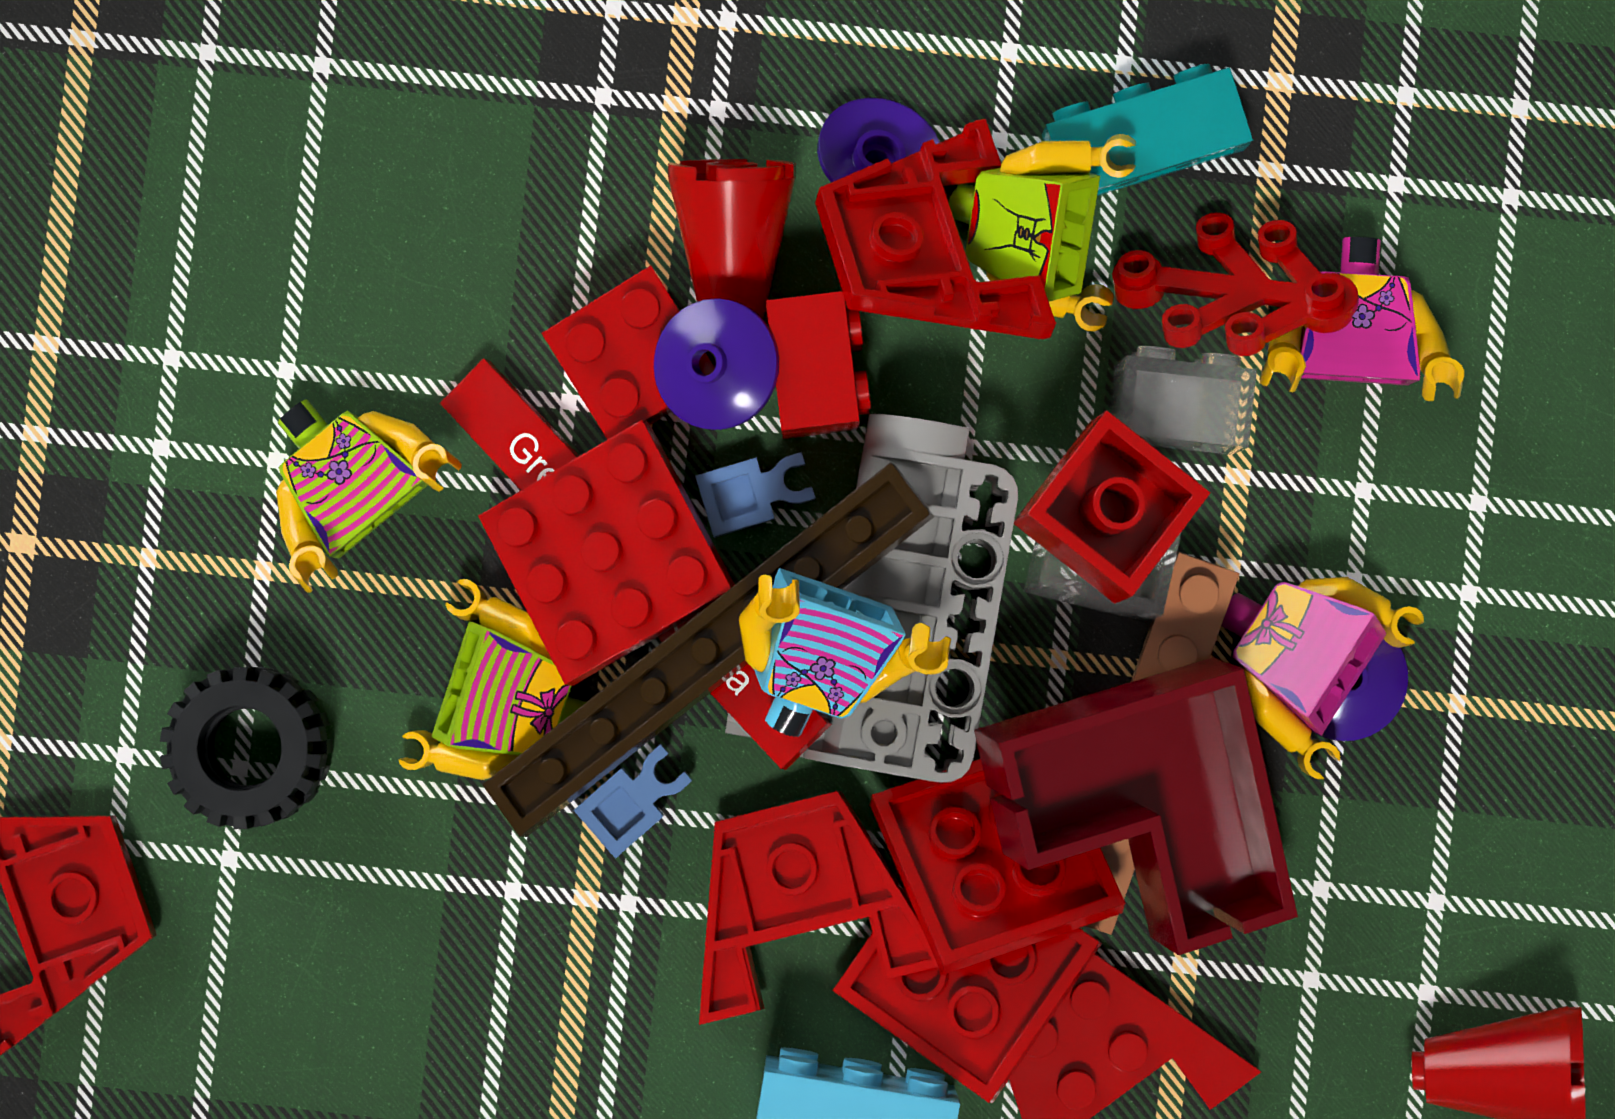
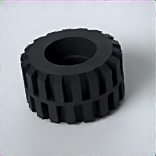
[160,667,333,829]

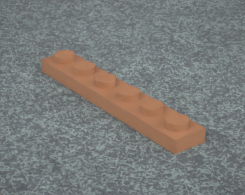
[1086,551,1240,935]

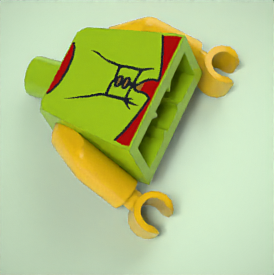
[949,134,1136,331]

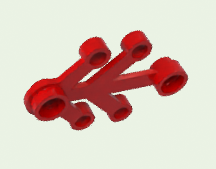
[1112,213,1359,356]

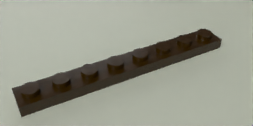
[482,462,935,837]

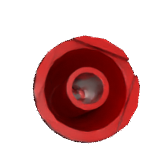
[668,159,796,318]
[1412,1006,1586,1119]

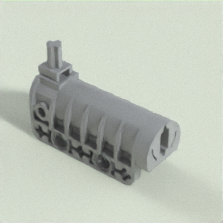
[725,414,1018,783]

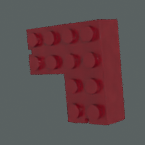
[974,657,1298,955]

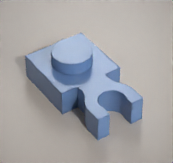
[695,452,815,538]
[573,744,693,859]

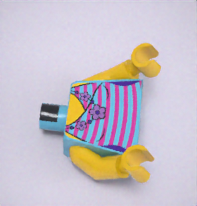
[739,568,951,737]

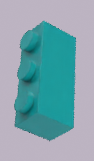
[1042,64,1253,196]

